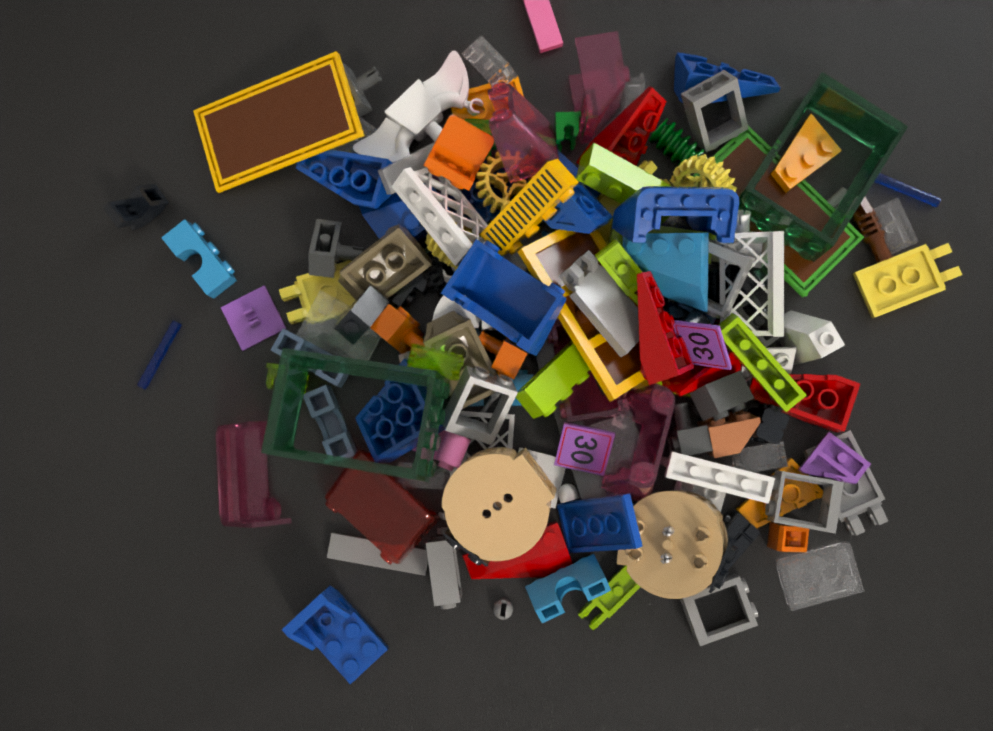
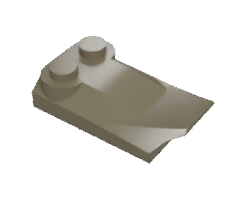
[338,224,432,300]
[423,311,498,409]

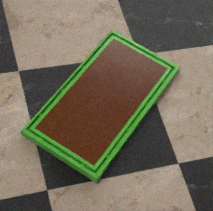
[693,126,864,298]

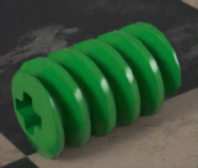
[649,118,705,166]

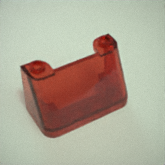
[324,449,440,565]

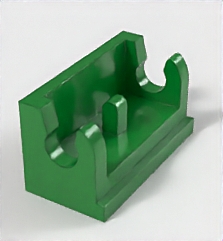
[553,111,581,152]

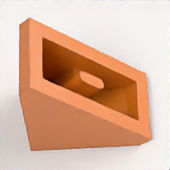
[767,522,809,552]

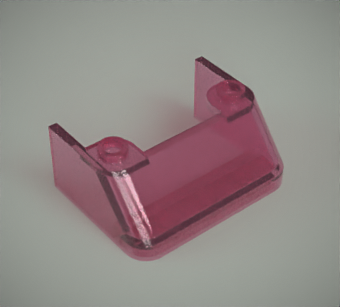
[568,31,630,144]
[216,420,291,528]

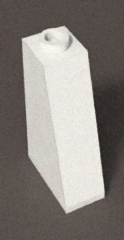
[778,310,845,365]

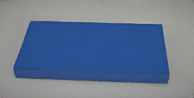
[557,493,643,553]

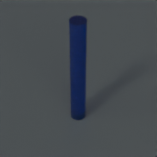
[868,170,941,207]
[137,320,182,390]

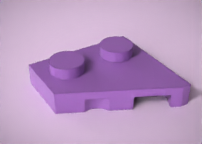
[798,432,871,484]

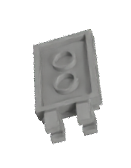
[559,250,639,357]
[803,430,888,536]

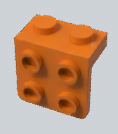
[423,115,494,191]

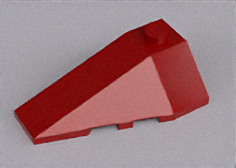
[576,86,667,166]
[637,271,694,385]
[662,320,742,396]
[749,374,860,433]
[463,520,572,579]

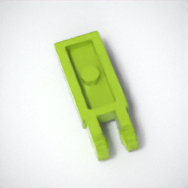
[595,239,643,306]
[578,565,640,630]

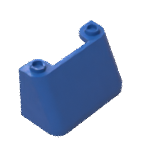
[612,186,739,243]
[441,239,567,356]

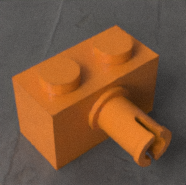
[370,304,428,357]
[479,331,529,379]

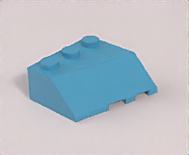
[623,233,709,312]

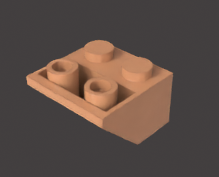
[697,409,761,458]

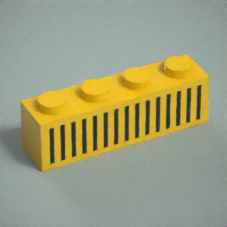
[480,159,579,256]

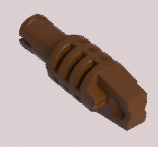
[849,195,893,263]

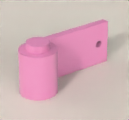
[412,430,471,472]

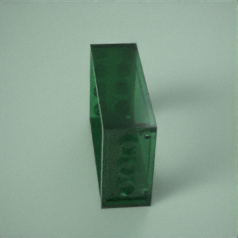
[738,72,908,262]
[261,348,450,483]

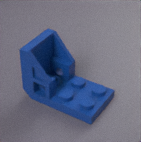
[540,180,613,234]
[282,585,389,684]

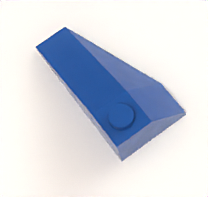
[674,52,781,103]
[296,150,392,209]

